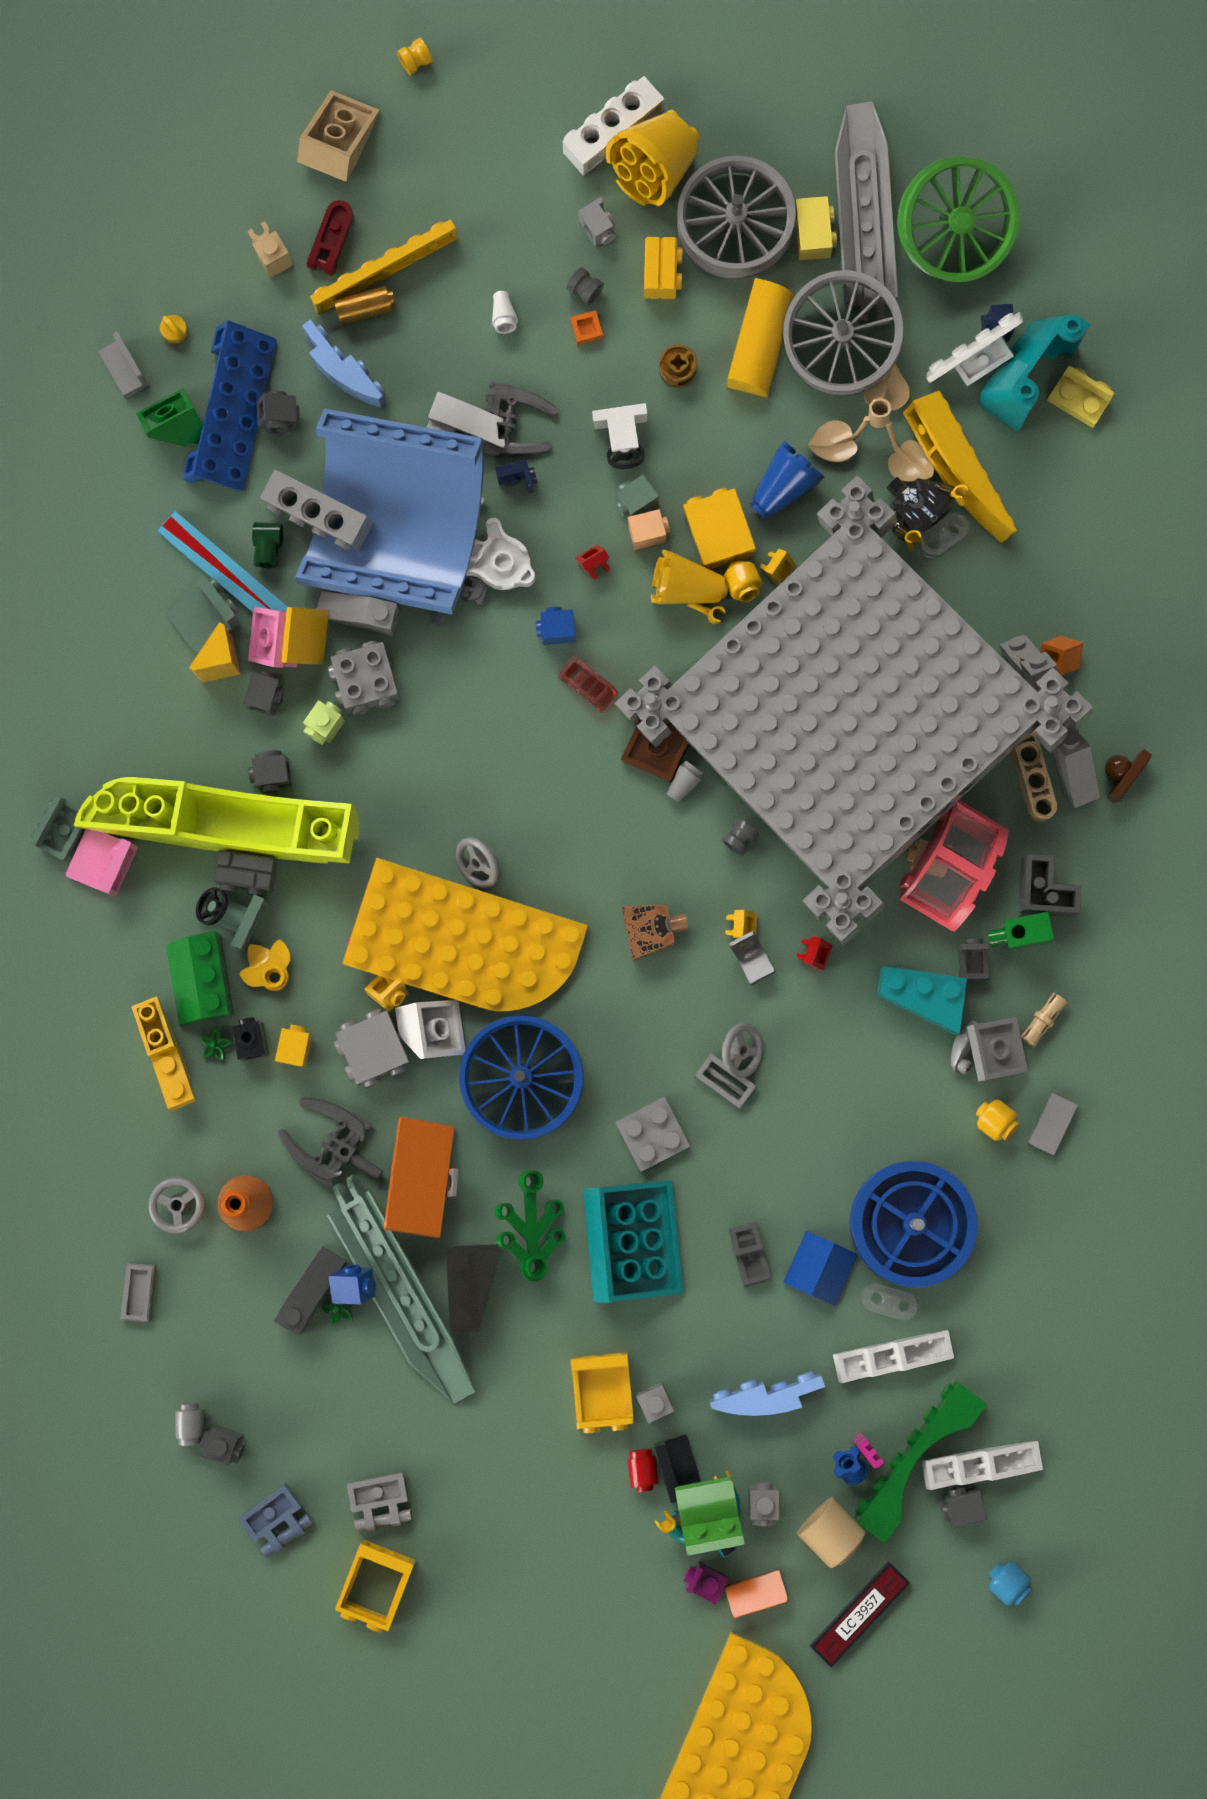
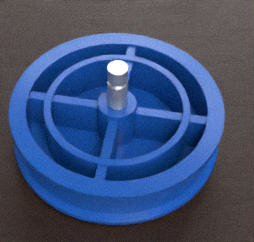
[850,1161,978,1287]

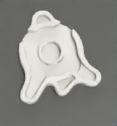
[466,518,536,590]

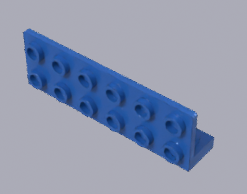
[182,320,277,492]

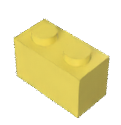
[795,196,837,261]

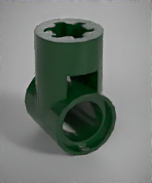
[252,522,283,569]

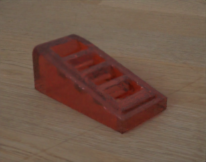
[557,655,618,713]

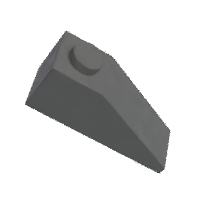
[274,1246,346,1336]

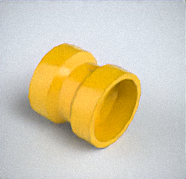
[397,38,433,75]

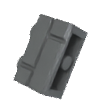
[214,850,277,897]

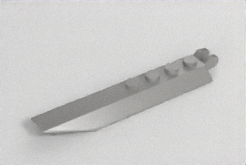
[835,101,898,326]

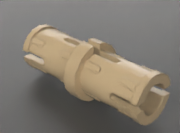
[1021,992,1068,1047]

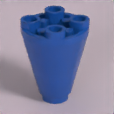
[749,441,825,520]

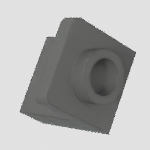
[959,939,990,980]

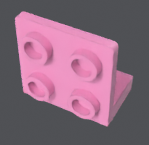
[66,829,138,897]

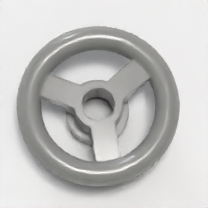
[456,837,499,889]
[722,1023,763,1078]
[149,1177,205,1234]

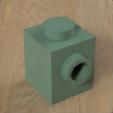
[615,474,659,517]

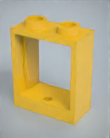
[335,1539,416,1632]

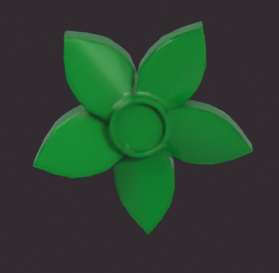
[199,1027,233,1060]
[321,1299,353,1326]

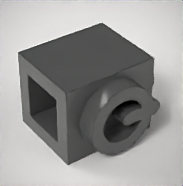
[257,391,300,434]
[248,750,292,793]
[200,1425,246,1466]

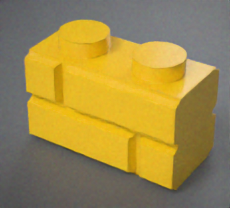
[644,237,683,299]

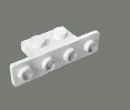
[927,312,1023,386]

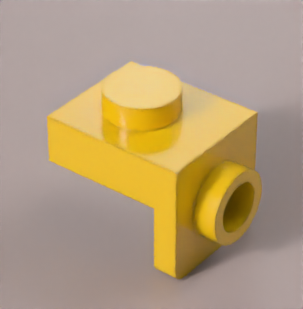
[364,976,409,1012]

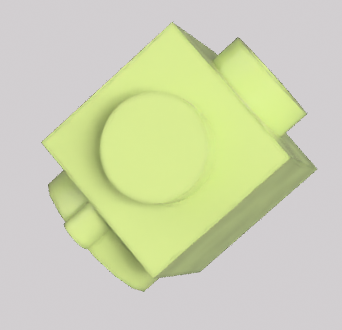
[303,700,345,745]

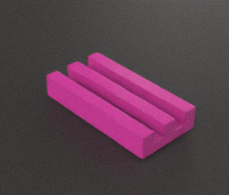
[853,1432,884,1469]

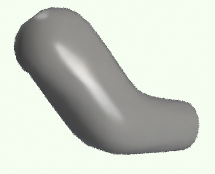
[951,1020,979,1074]

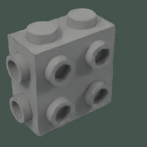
[328,641,400,716]
[334,1009,411,1088]

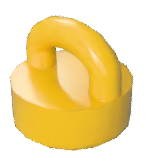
[160,315,188,344]

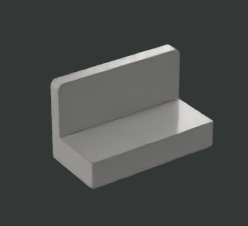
[98,331,149,399]

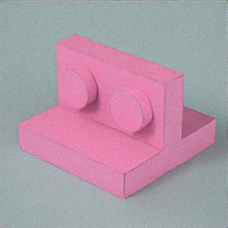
[248,607,297,668]

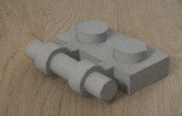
[347,1471,412,1532]

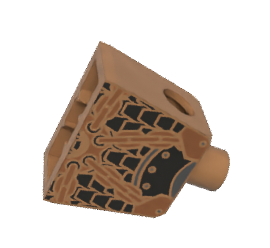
[622,905,689,961]

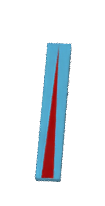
[157,511,287,613]

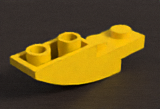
[131,996,197,1111]

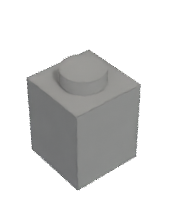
[636,1382,674,1423]

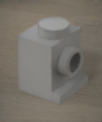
[578,197,616,247]

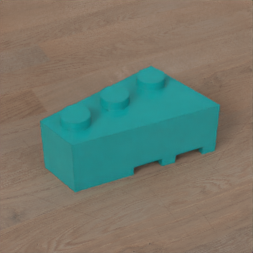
[876,966,967,1036]

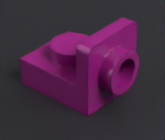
[683,1561,729,1605]

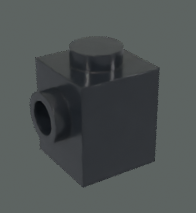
[231,1017,269,1061]

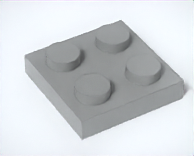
[967,1017,1028,1082]
[615,1096,690,1172]

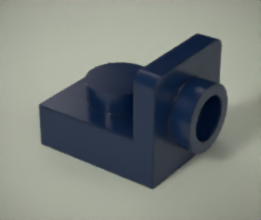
[495,460,538,493]

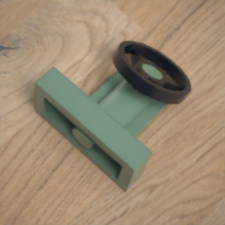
[196,887,268,952]

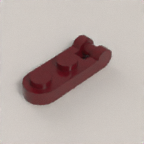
[307,200,354,276]

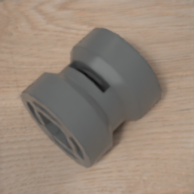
[567,267,604,305]
[721,818,760,856]

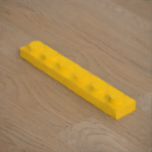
[310,219,458,315]

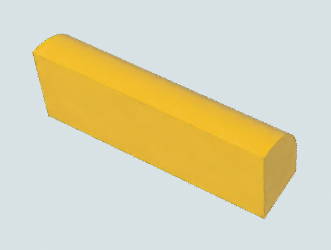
[726,278,795,398]

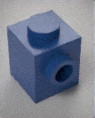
[536,607,576,645]
[329,1264,376,1304]

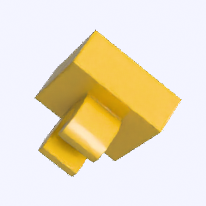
[760,549,797,586]
[725,910,757,941]

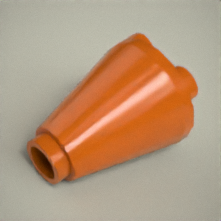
[217,1175,273,1231]

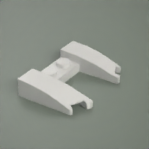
[426,392,506,505]

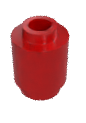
[627,1448,659,1492]

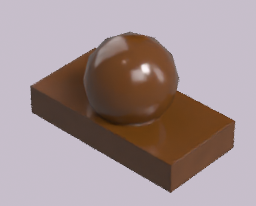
[1105,749,1152,803]

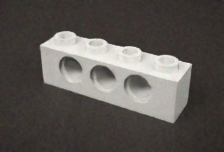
[562,76,665,176]

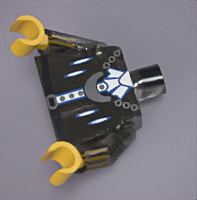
[886,477,971,552]

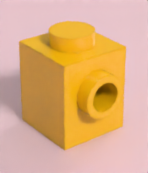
[275,1024,313,1068]

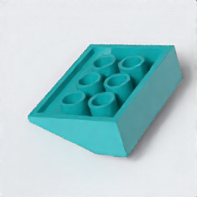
[583,1180,683,1303]

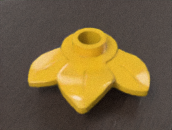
[239,939,291,991]

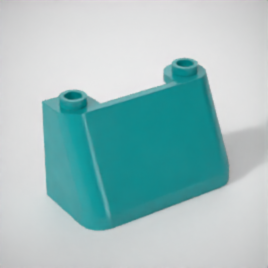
[979,314,1091,432]

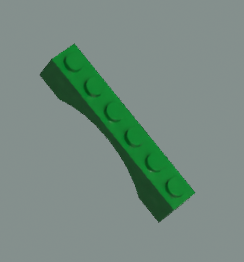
[854,1381,987,1544]

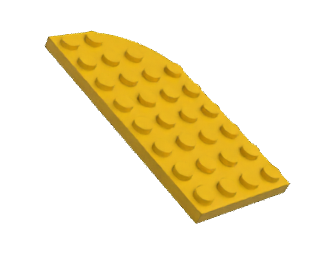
[342,858,588,1011]
[660,1632,812,1799]

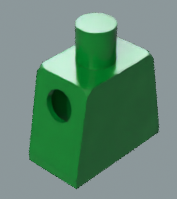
[988,912,1054,951]

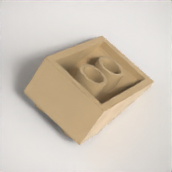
[297,90,379,182]

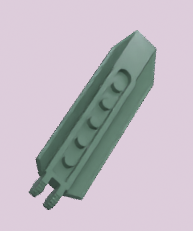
[327,1175,476,1404]

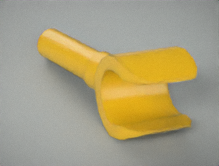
[687,604,726,624]

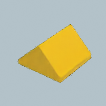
[189,622,241,682]

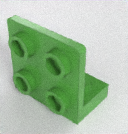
[675,1477,745,1556]

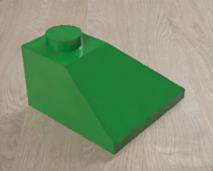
[136,388,203,447]

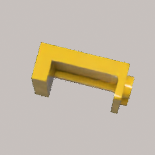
[683,488,756,570]
[571,1352,634,1433]

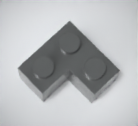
[1019,854,1082,917]

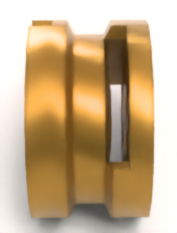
[659,344,697,388]

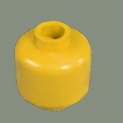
[724,560,763,602]
[976,1099,1019,1141]

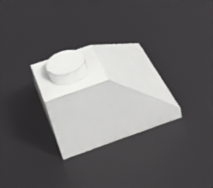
[395,1000,466,1059]

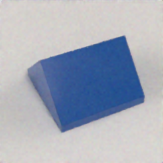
[783,1231,858,1306]

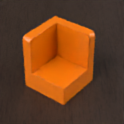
[1041,636,1083,676]

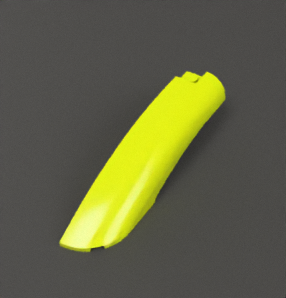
[74,777,359,864]

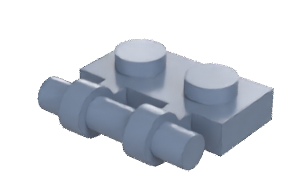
[238,1483,314,1558]

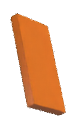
[383,1117,455,1238]

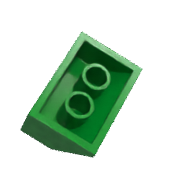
[166,931,234,1026]

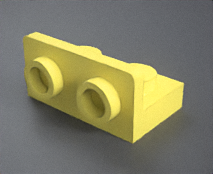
[1047,366,1115,428]

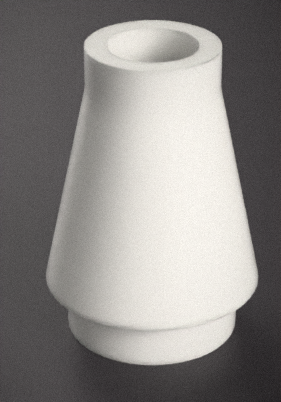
[492,291,518,334]

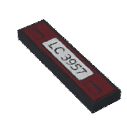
[810,1561,910,1668]

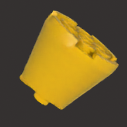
[606,110,700,207]

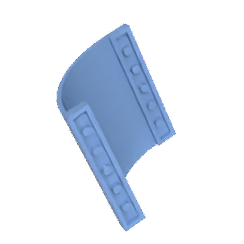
[295,408,484,615]

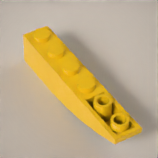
[903,390,1017,543]

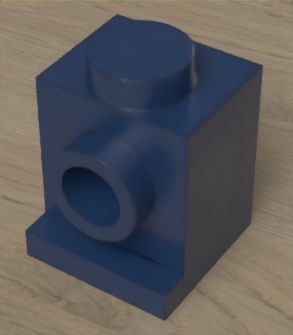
[981,304,1014,342]

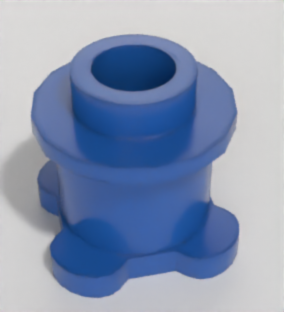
[833,1447,868,1485]

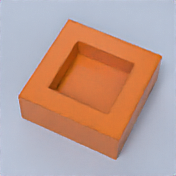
[570,310,603,346]

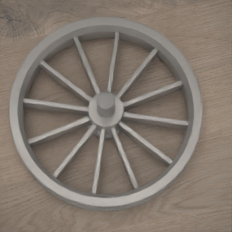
[677,156,796,279]
[783,270,903,396]

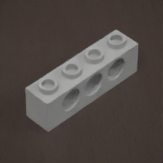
[260,469,374,551]

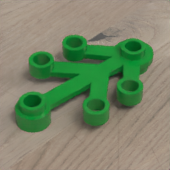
[495,1170,565,1281]

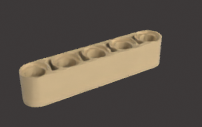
[1010,730,1057,823]

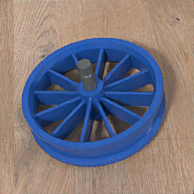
[459,1015,583,1140]

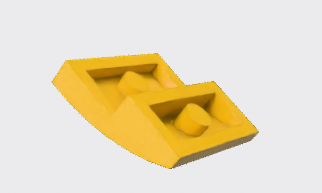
[281,607,329,664]

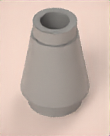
[666,760,703,803]

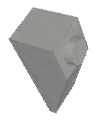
[317,591,400,637]

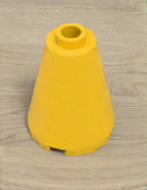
[651,550,728,604]

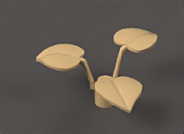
[808,364,934,483]

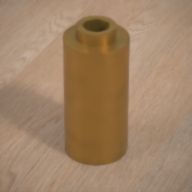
[334,286,396,327]

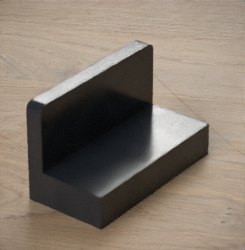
[654,1435,701,1503]

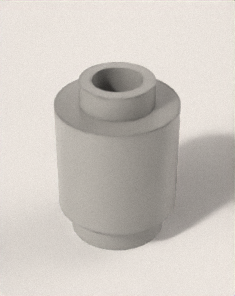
[175,1403,204,1446]

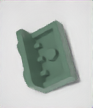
[31,795,84,862]

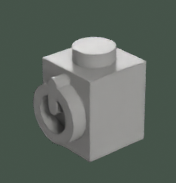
[748,1482,779,1526]

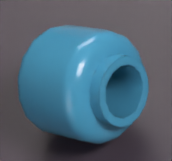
[988,1561,1032,1606]

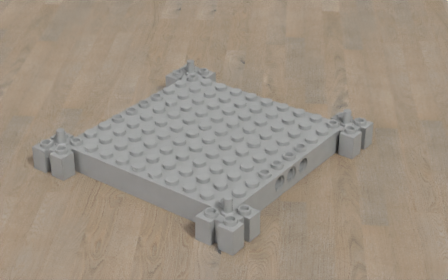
[615,476,1093,945]

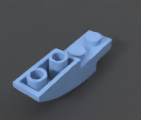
[302,319,385,408]
[709,1371,825,1416]

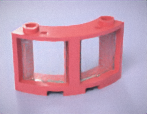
[899,800,1009,932]

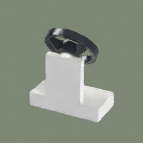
[592,403,647,469]

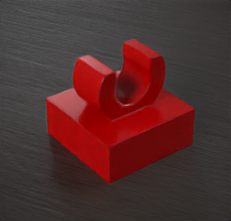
[575,544,610,580]
[796,936,833,971]

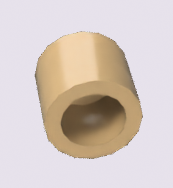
[797,1497,866,1568]

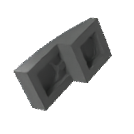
[729,1222,771,1288]

